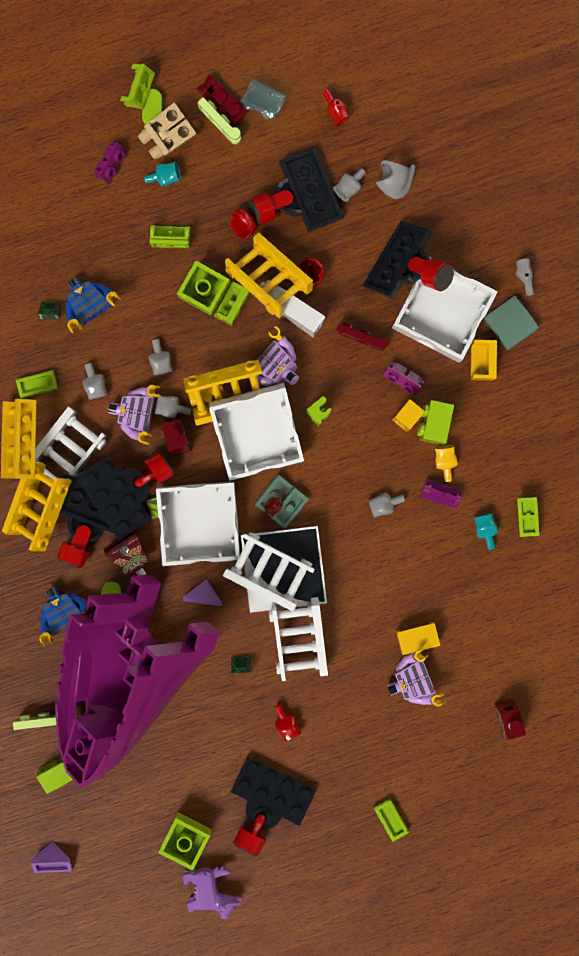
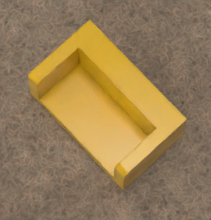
[470,340,497,381]
[392,399,424,432]
[396,621,440,655]

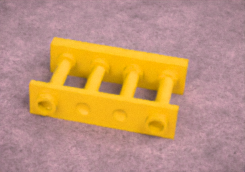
[225,233,313,319]
[183,359,262,426]
[1,399,36,479]
[2,461,71,551]

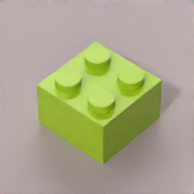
[177,261,231,316]
[417,400,454,445]
[158,812,212,871]

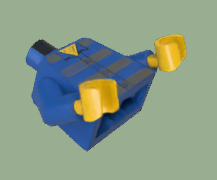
[66,277,121,333]
[39,586,87,646]

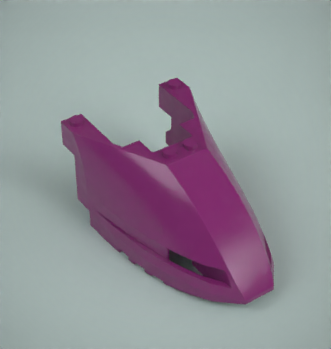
[55,574,220,788]

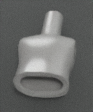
[333,169,366,202]
[516,259,534,296]
[149,339,173,376]
[82,363,108,400]
[154,395,191,419]
[368,493,405,518]

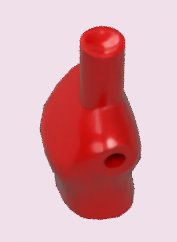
[322,89,350,126]
[274,704,302,742]

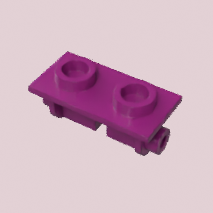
[94,142,127,184]
[383,361,424,395]
[420,479,462,509]

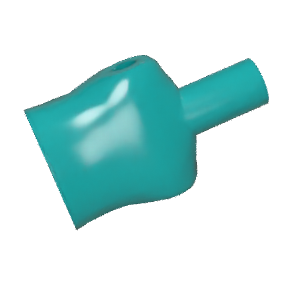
[144,161,181,187]
[474,513,498,550]

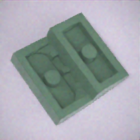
[484,296,539,351]
[253,474,309,529]

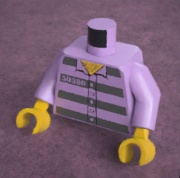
[248,326,299,387]
[108,385,160,445]
[387,647,445,706]

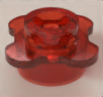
[264,497,283,517]

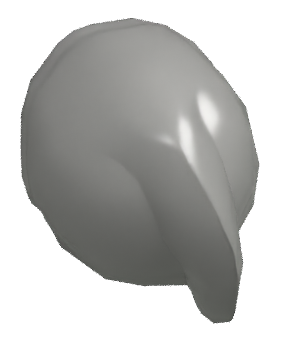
[376,160,415,199]

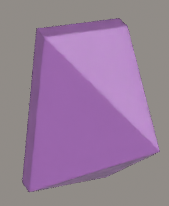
[183,579,223,606]
[31,842,73,873]

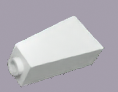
[260,279,325,338]

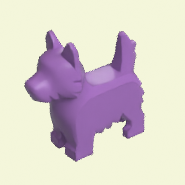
[182,866,242,919]

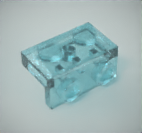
[240,78,287,120]

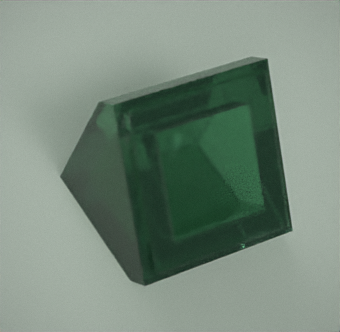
[38,301,61,319]
[231,656,251,674]

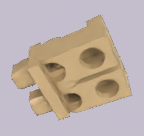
[138,102,197,160]

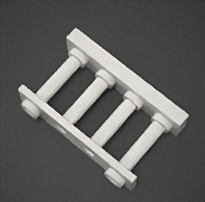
[35,407,107,479]
[223,532,315,611]
[269,597,328,681]

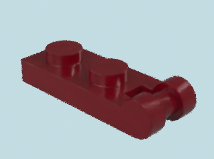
[196,75,248,126]
[335,322,388,351]

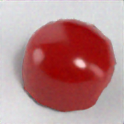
[229,208,256,240]
[298,257,325,287]

